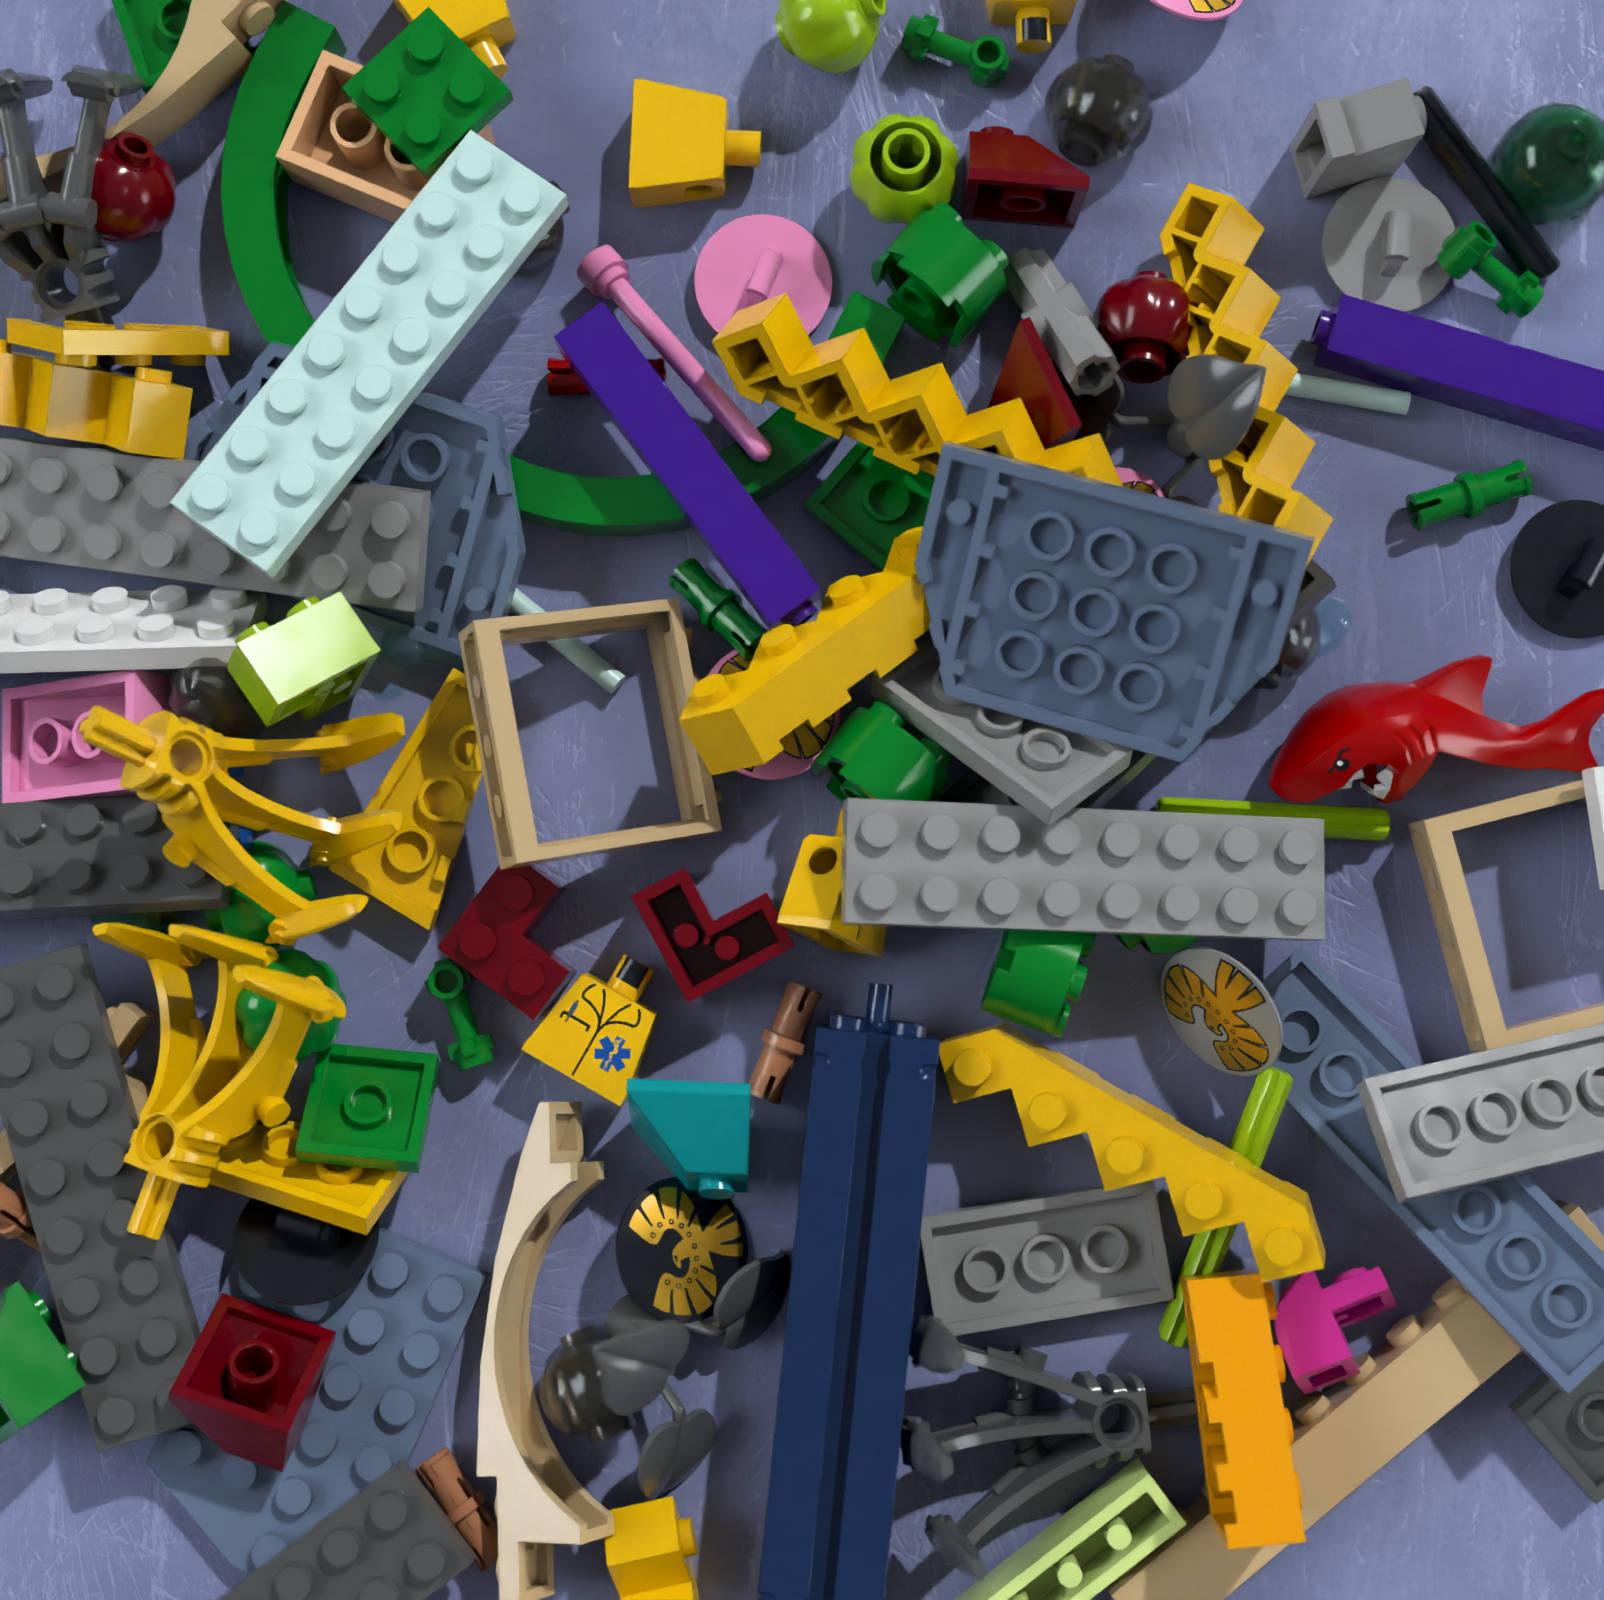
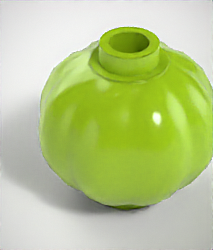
[775,0,886,74]
[850,113,959,225]

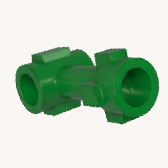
[901,14,1011,88]
[1437,221,1544,318]
[424,957,495,1071]

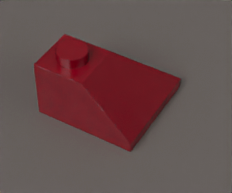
[960,126,1090,228]
[988,317,1082,450]
[169,1293,336,1472]

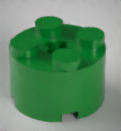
[871,202,1009,347]
[811,701,951,803]
[980,930,1097,1038]

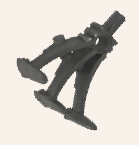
[0,65,145,369]
[900,1315,1198,1582]

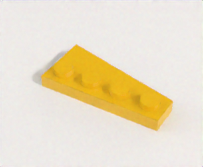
[328,667,483,931]
[209,1121,409,1235]

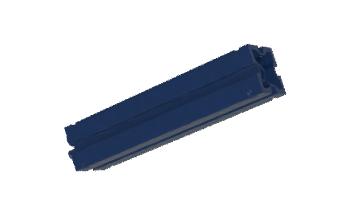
[757,982,940,1600]

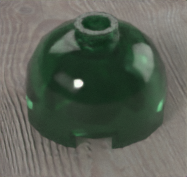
[1492,102,1604,225]

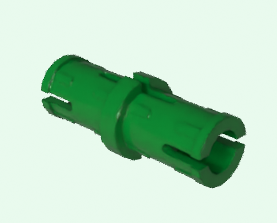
[1406,459,1532,530]
[669,558,769,662]

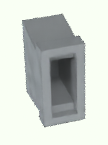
[1289,77,1427,200]

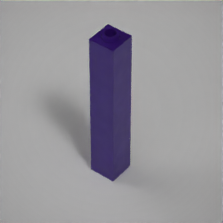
[1310,294,1604,451]
[554,301,821,630]

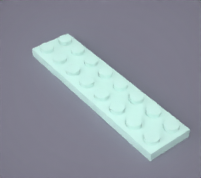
[170,130,569,579]

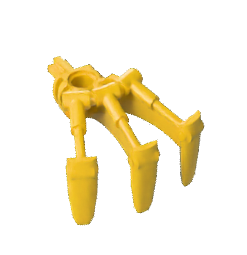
[79,706,405,946]
[92,923,346,1240]

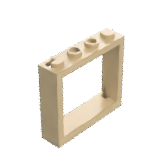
[458,598,723,870]
[1408,779,1604,1052]

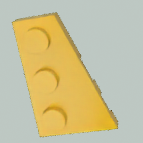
[7,318,229,366]

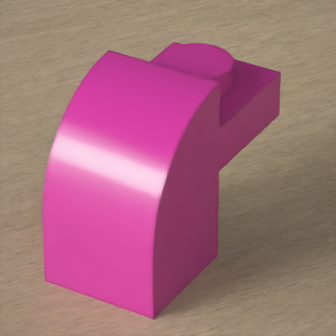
[1275,1266,1398,1395]

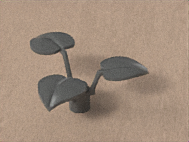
[1051,354,1266,507]
[591,1249,790,1500]

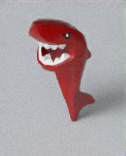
[1269,655,1604,804]

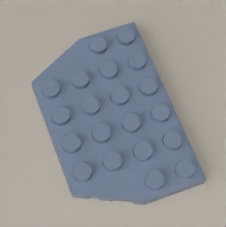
[184,342,526,656]
[915,441,1315,763]
[147,1227,490,1574]

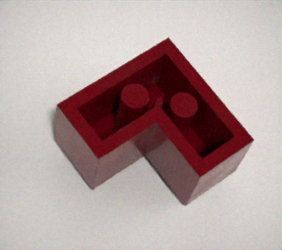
[437,865,577,1020]
[631,867,795,1003]

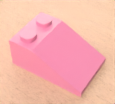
[2,670,185,803]

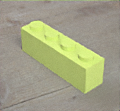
[954,1457,1187,1600]

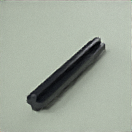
[1413,85,1560,283]

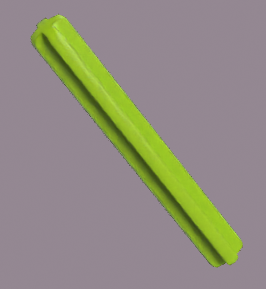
[1158,1066,1293,1348]

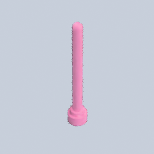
[577,245,772,462]

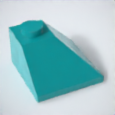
[626,1078,751,1200]

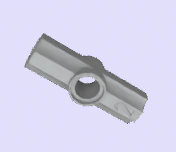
[1004,247,1120,396]

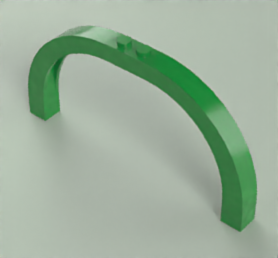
[221,0,906,537]

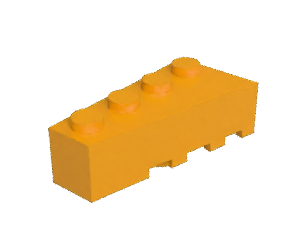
[1180,1269,1306,1550]

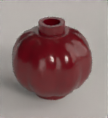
[72,133,176,242]
[1093,271,1203,384]

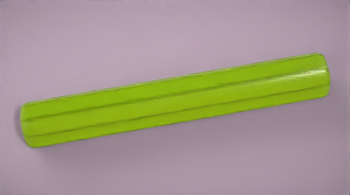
[1154,797,1390,841]

